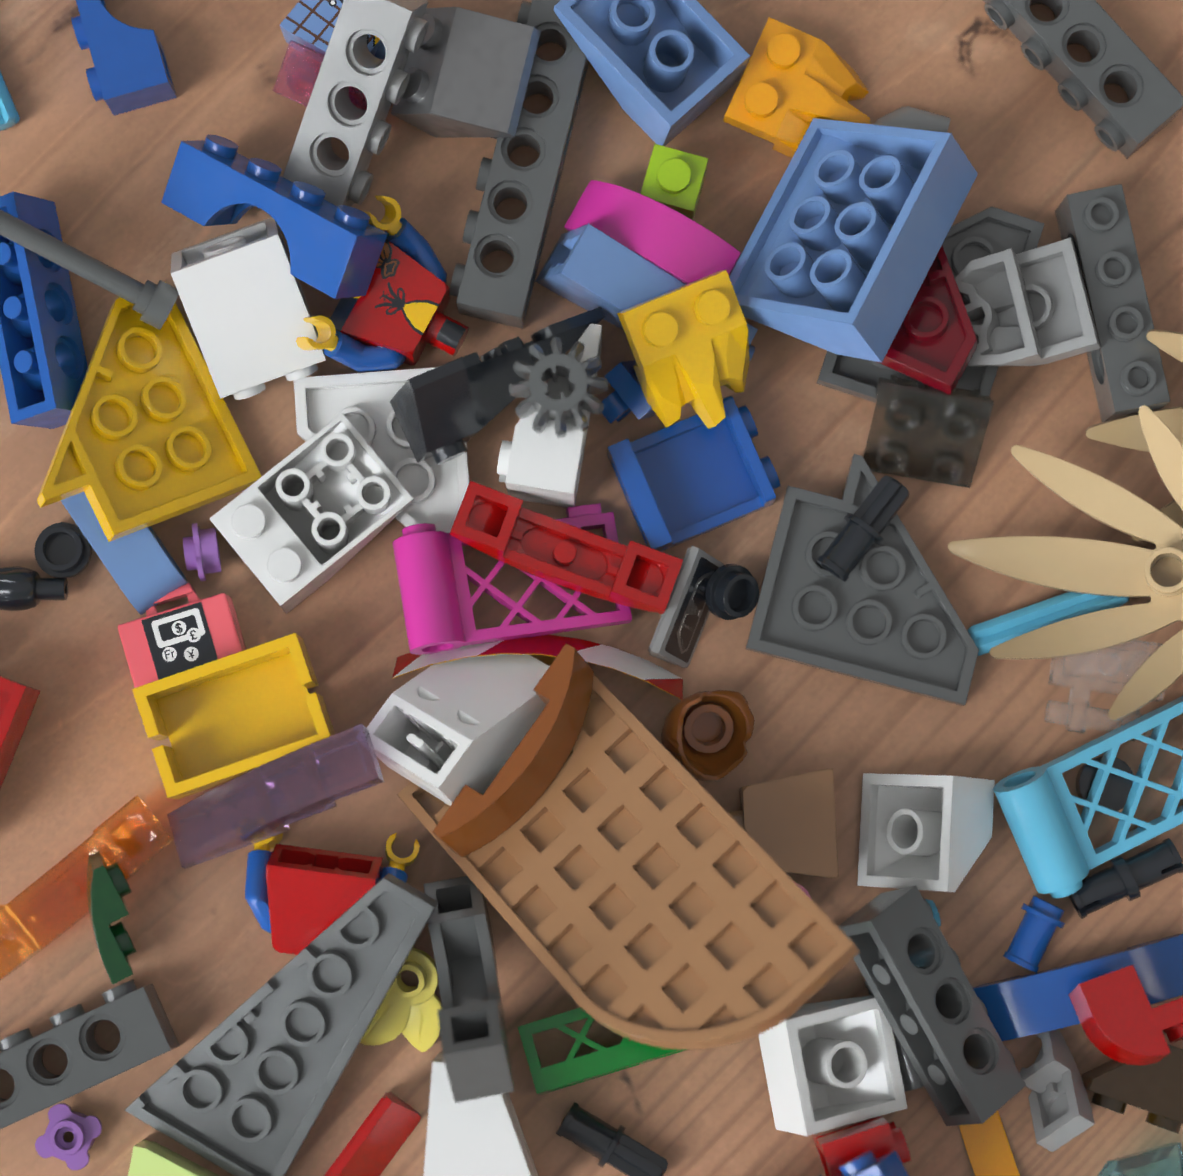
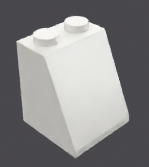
[171,217,326,400]
[423,1052,539,1176]

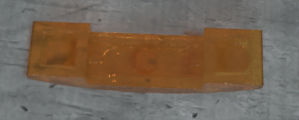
[0,795,174,981]

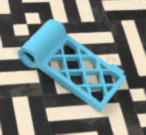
[993,696,1183,898]

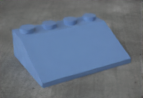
[729,118,978,363]

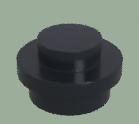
[35,522,92,578]
[705,564,759,620]

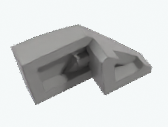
[1020,1029,1095,1152]

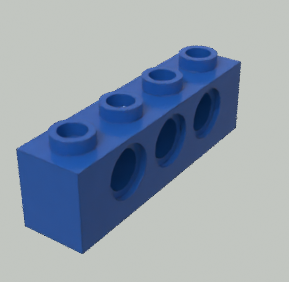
[0,191,88,429]

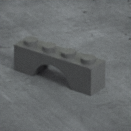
[424,876,514,1103]

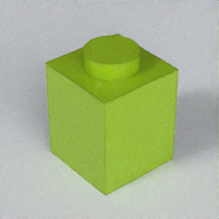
[640,144,709,220]

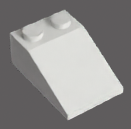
[497,324,602,508]

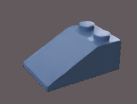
[553,0,750,146]

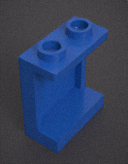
[607,395,781,552]

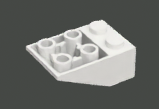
[209,413,414,614]
[359,654,550,806]

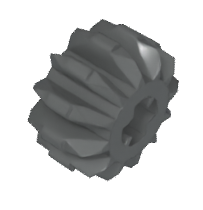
[509,337,608,438]

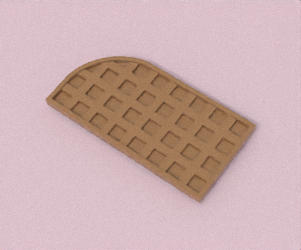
[397,656,860,1050]

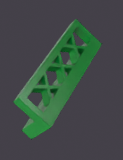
[518,1007,686,1095]

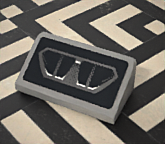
[648,546,724,668]

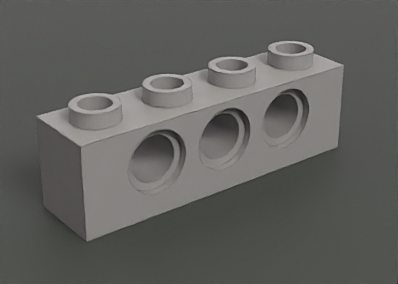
[283,0,429,207]

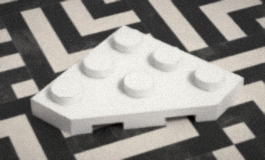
[294,367,470,533]

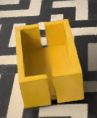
[132,633,339,799]

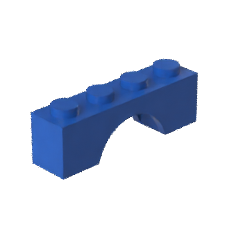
[71,0,177,116]
[161,135,388,299]

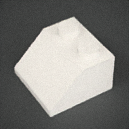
[758,995,908,1136]

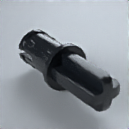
[817,475,910,582]
[556,1102,668,1176]

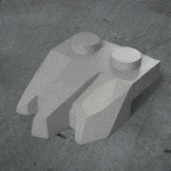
[955,238,1101,366]

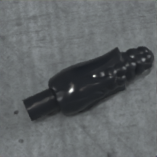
[0,566,68,611]

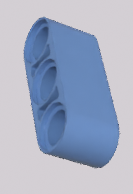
[60,492,188,615]

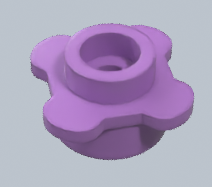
[183,523,222,581]
[35,1103,102,1170]

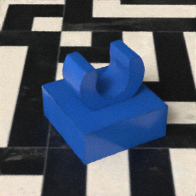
[601,360,656,424]

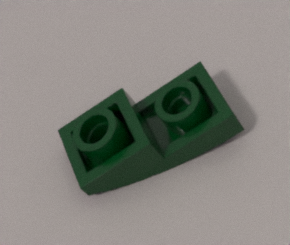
[87,851,136,984]

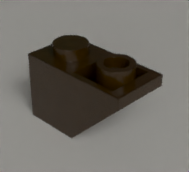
[1081,1044,1183,1134]

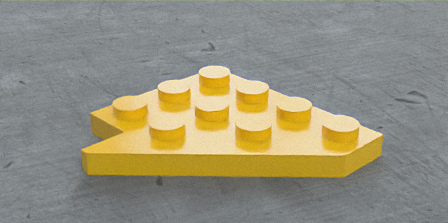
[37,282,262,542]

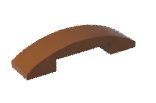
[432,644,594,857]

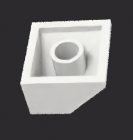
[857,773,995,892]

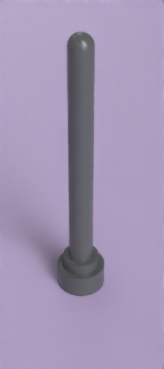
[0,209,179,330]

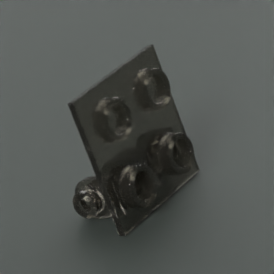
[863,374,994,488]

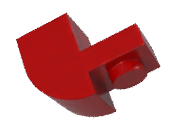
[1069,965,1183,1065]

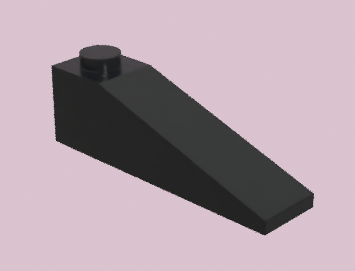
[390,307,605,465]

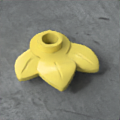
[360,948,442,1052]

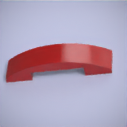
[450,481,683,614]

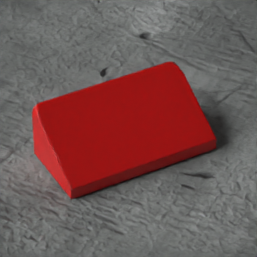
[324,1091,421,1176]

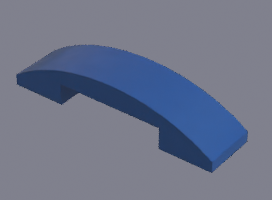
[972,933,1183,1041]

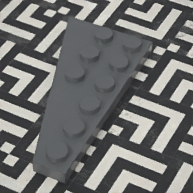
[125,873,439,1176]

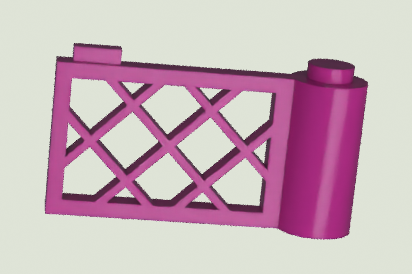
[392,503,632,655]

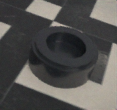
[1076,756,1133,813]

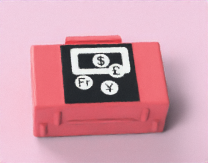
[117,583,246,688]

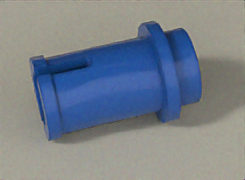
[1003,896,1065,973]

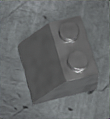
[391,7,541,137]

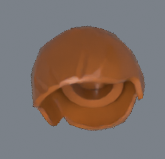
[661,690,755,781]

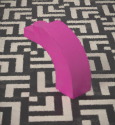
[564,180,741,284]

